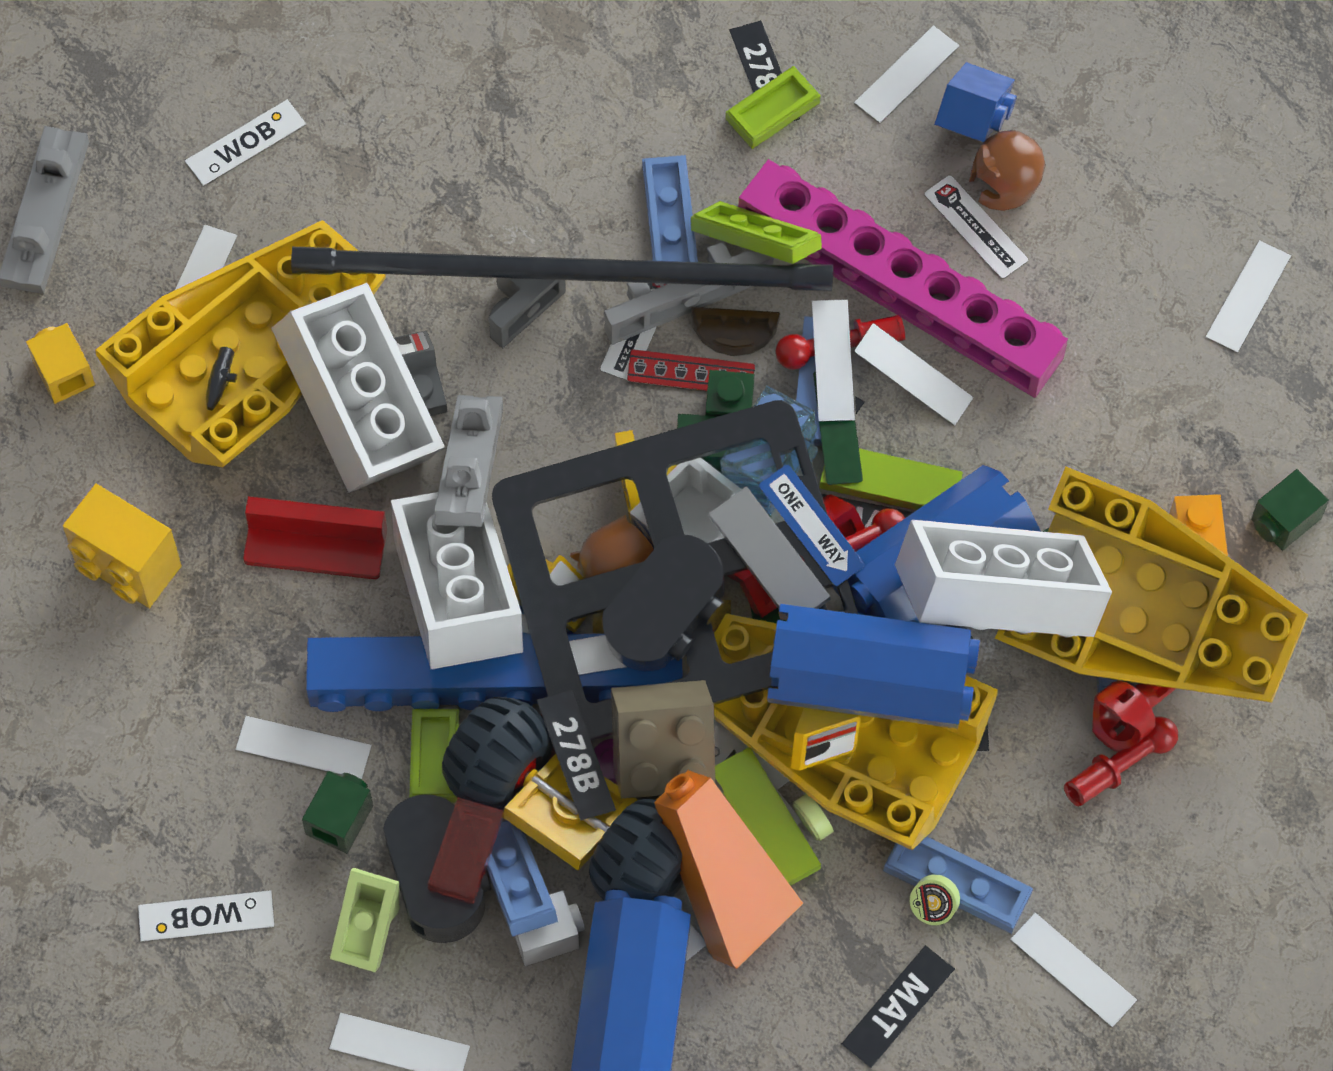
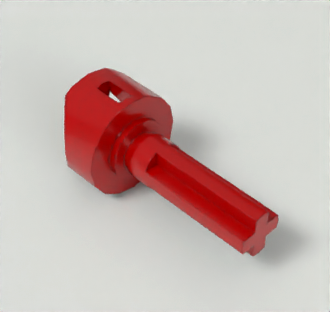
[1092,680,1176,752]

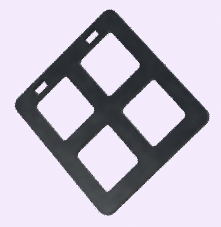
[492,400,858,741]

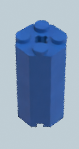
[832,465,1041,624]
[767,604,980,729]
[571,890,691,1071]

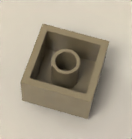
[611,680,715,799]

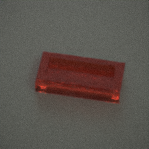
[427,797,504,903]

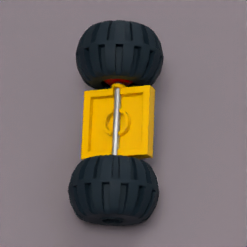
[442,697,683,901]

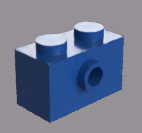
[934,62,1017,142]

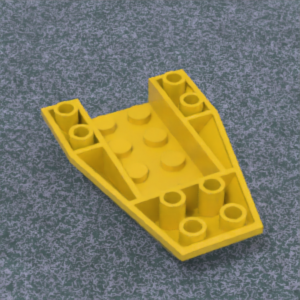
[95,220,386,467]
[994,466,1308,703]
[714,614,998,850]

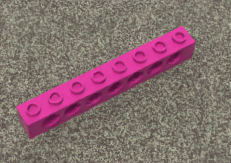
[738,159,1068,398]

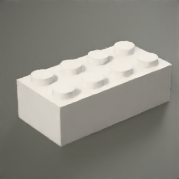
[271,283,445,493]
[391,492,523,669]
[895,520,1112,637]

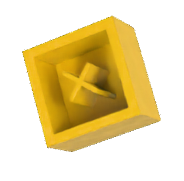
[63,483,182,609]

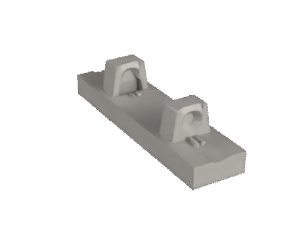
[0,126,89,294]
[604,242,774,345]
[435,395,503,527]

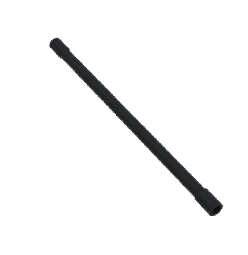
[291,247,833,291]

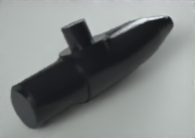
[206,347,237,411]

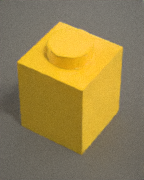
[26,323,95,404]

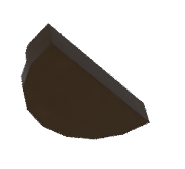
[691,307,780,356]

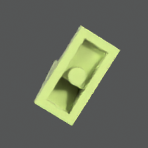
[330,868,400,972]

